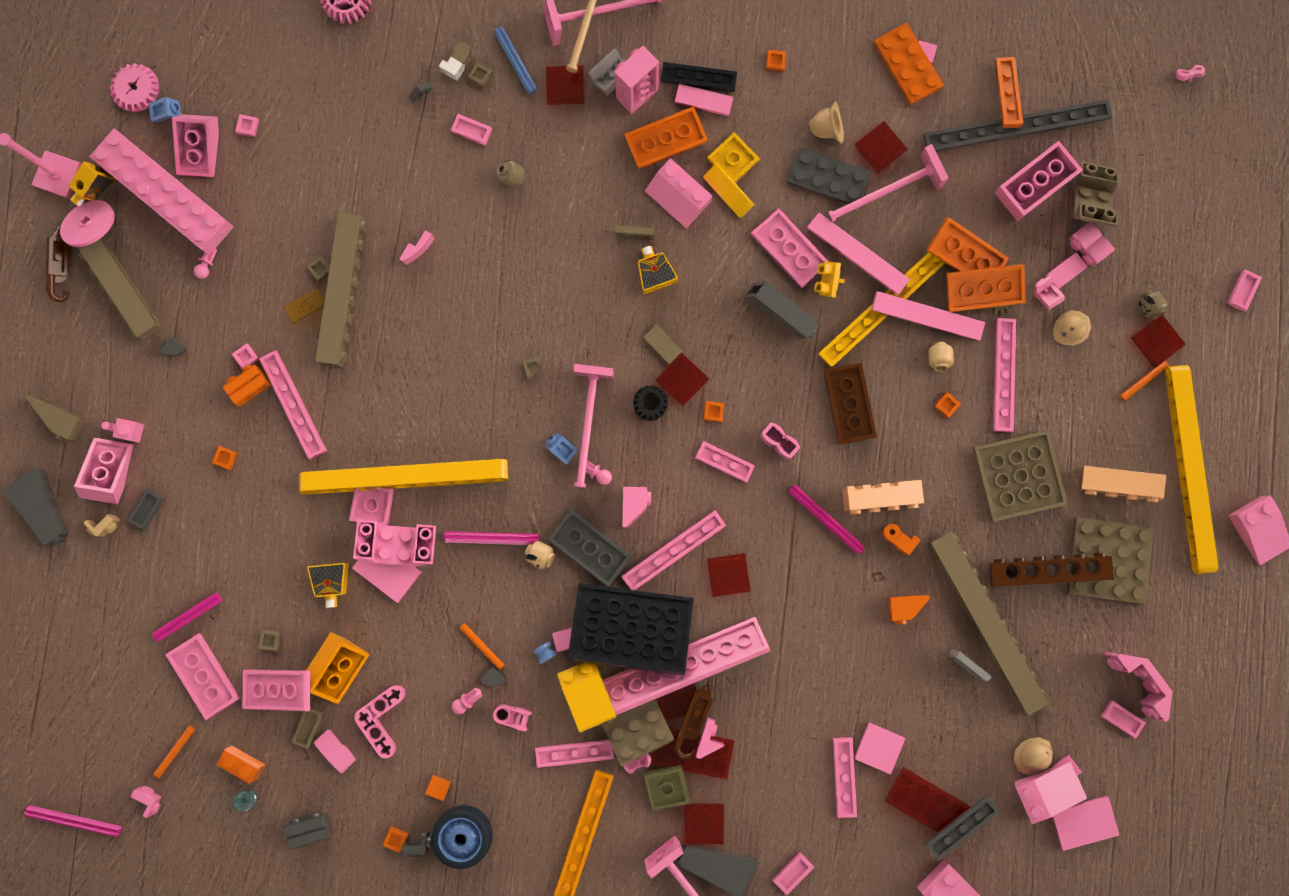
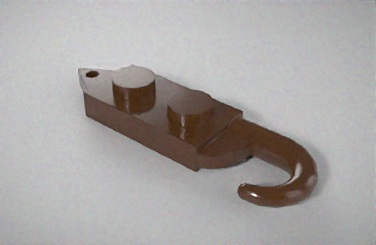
[46,226,70,302]
[674,683,713,759]

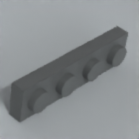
[924,795,1000,861]

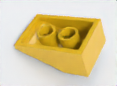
[557,662,616,733]

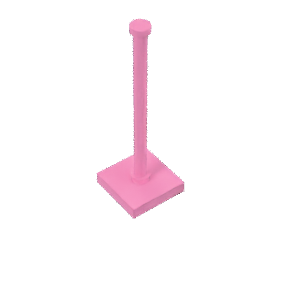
[543,0,662,46]
[0,133,82,199]
[828,144,949,222]
[574,364,614,487]
[644,836,699,896]

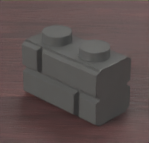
[284,811,332,850]

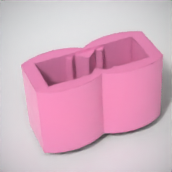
[1069,222,1115,267]
[760,423,800,460]

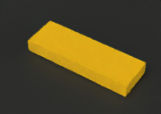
[703,163,755,218]

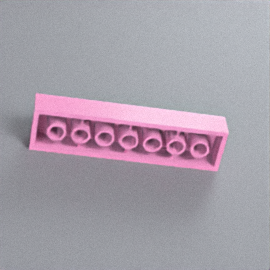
[89,128,234,255]

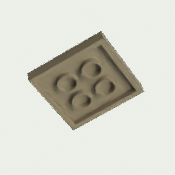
[602,699,675,767]

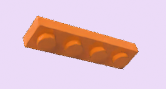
[995,57,1023,128]

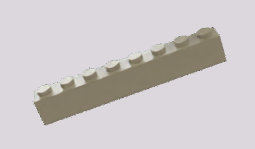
[315,212,367,367]

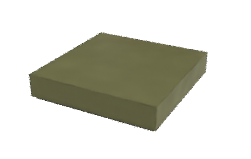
[643,765,690,811]

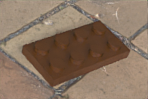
[823,363,877,445]

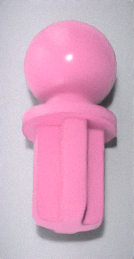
[193,248,217,279]
[586,460,612,485]
[452,688,482,715]

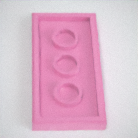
[750,208,827,289]
[165,633,241,721]
[242,669,310,711]

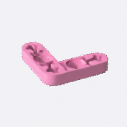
[355,685,406,758]

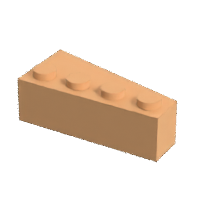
[1081,466,1166,503]
[842,480,924,515]

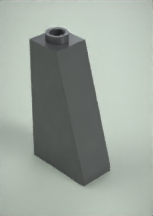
[744,281,819,338]
[3,467,68,546]
[677,843,759,896]

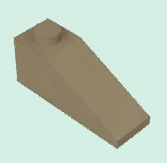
[26,394,86,442]

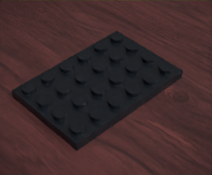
[567,583,694,675]

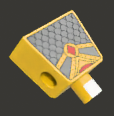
[69,161,116,206]
[638,246,678,294]
[308,563,349,608]

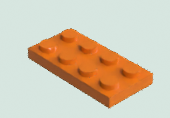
[873,22,944,106]
[624,106,708,170]
[926,217,1009,272]
[946,264,1026,312]

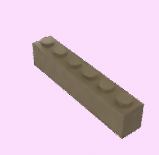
[77,237,163,340]

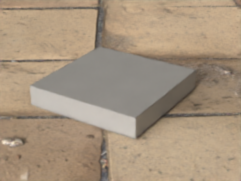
[947,649,992,682]

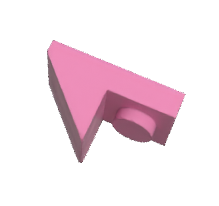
[696,717,725,759]

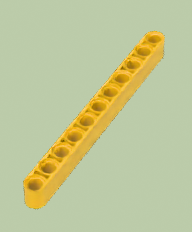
[1165,365,1218,574]
[299,459,508,495]

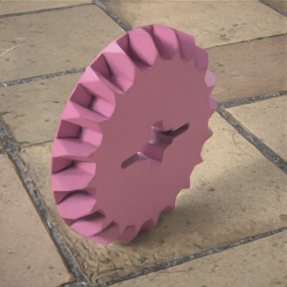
[109,63,159,112]

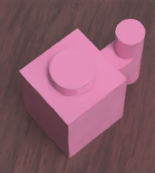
[102,418,144,443]

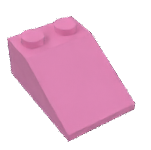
[172,114,219,177]
[74,438,133,504]
[1228,495,1289,566]
[1014,761,1087,824]
[917,860,980,896]

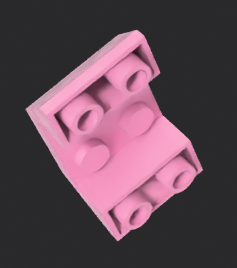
[353,520,436,567]
[1104,652,1172,722]

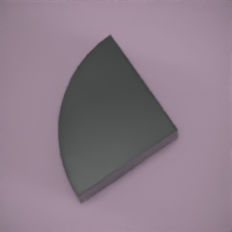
[409,82,433,102]
[158,337,187,356]
[479,666,507,686]

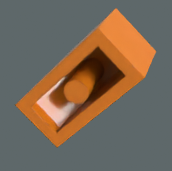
[887,595,930,625]

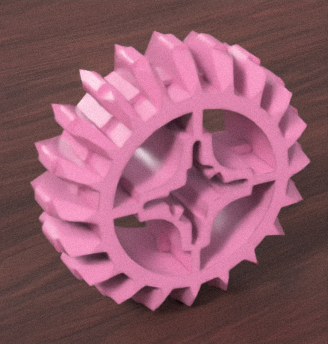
[320,0,371,25]

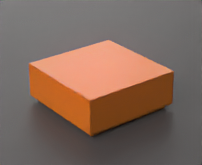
[766,50,786,72]
[933,392,961,419]
[703,401,725,423]
[212,446,238,470]
[425,775,451,801]
[382,826,409,853]

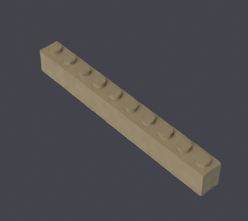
[927,532,1049,716]

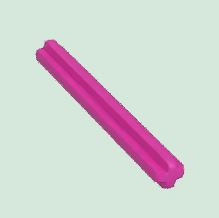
[788,485,865,554]
[444,531,539,545]
[24,806,122,837]

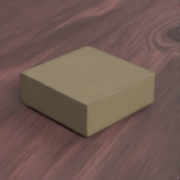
[467,62,493,89]
[306,256,330,282]
[258,630,282,652]

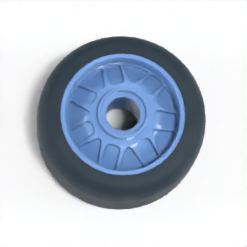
[431,805,493,869]

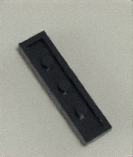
[661,62,737,92]

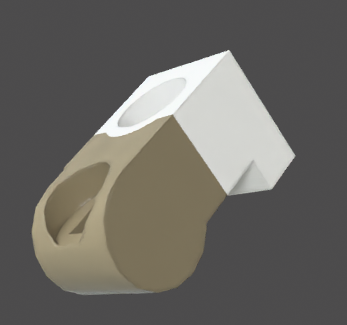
[439,42,472,81]

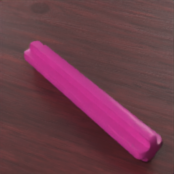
[152,593,222,642]

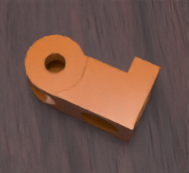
[882,524,921,556]

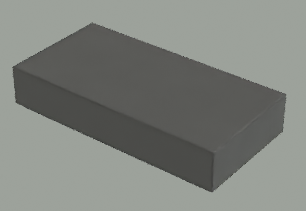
[127,488,165,531]

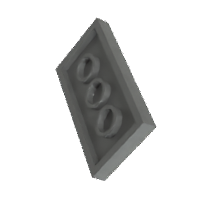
[787,147,871,204]
[548,509,632,587]

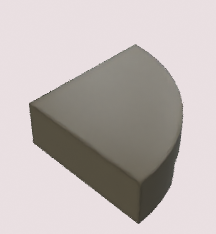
[522,356,541,380]

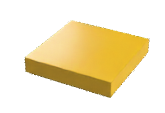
[707,132,760,183]

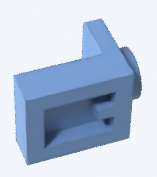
[149,97,181,123]
[545,433,578,464]

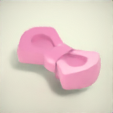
[1176,65,1205,82]
[624,754,651,774]

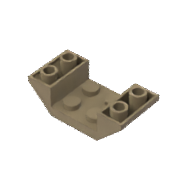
[1072,161,1119,228]

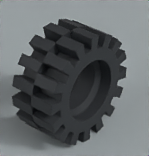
[633,385,668,421]

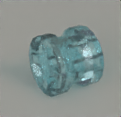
[234,789,258,812]

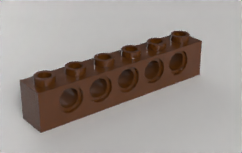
[989,553,1114,587]

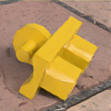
[814,261,845,298]

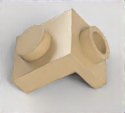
[84,514,121,537]

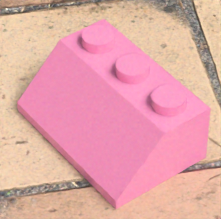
[645,158,712,229]
[622,487,651,528]

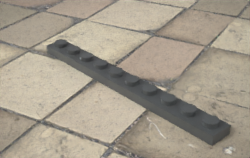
[923,99,1112,152]

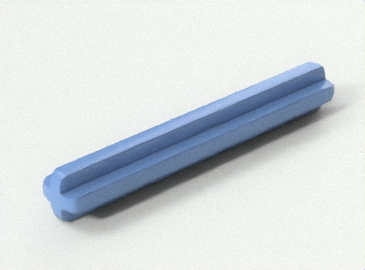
[494,27,536,94]

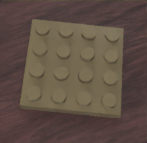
[973,430,1068,522]
[1067,517,1154,604]

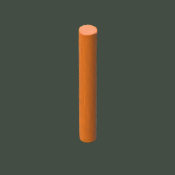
[1120,361,1169,401]
[459,623,505,670]
[153,725,195,778]

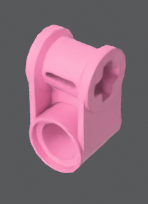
[493,704,532,731]

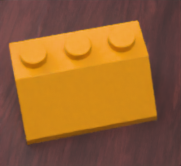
[306,632,370,704]

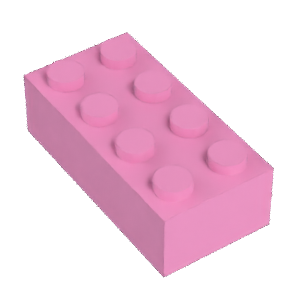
[614,46,659,114]
[994,141,1083,222]

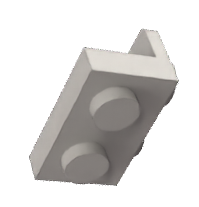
[588,49,625,95]

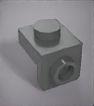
[402,831,432,858]

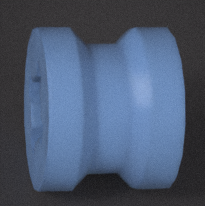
[533,641,557,664]

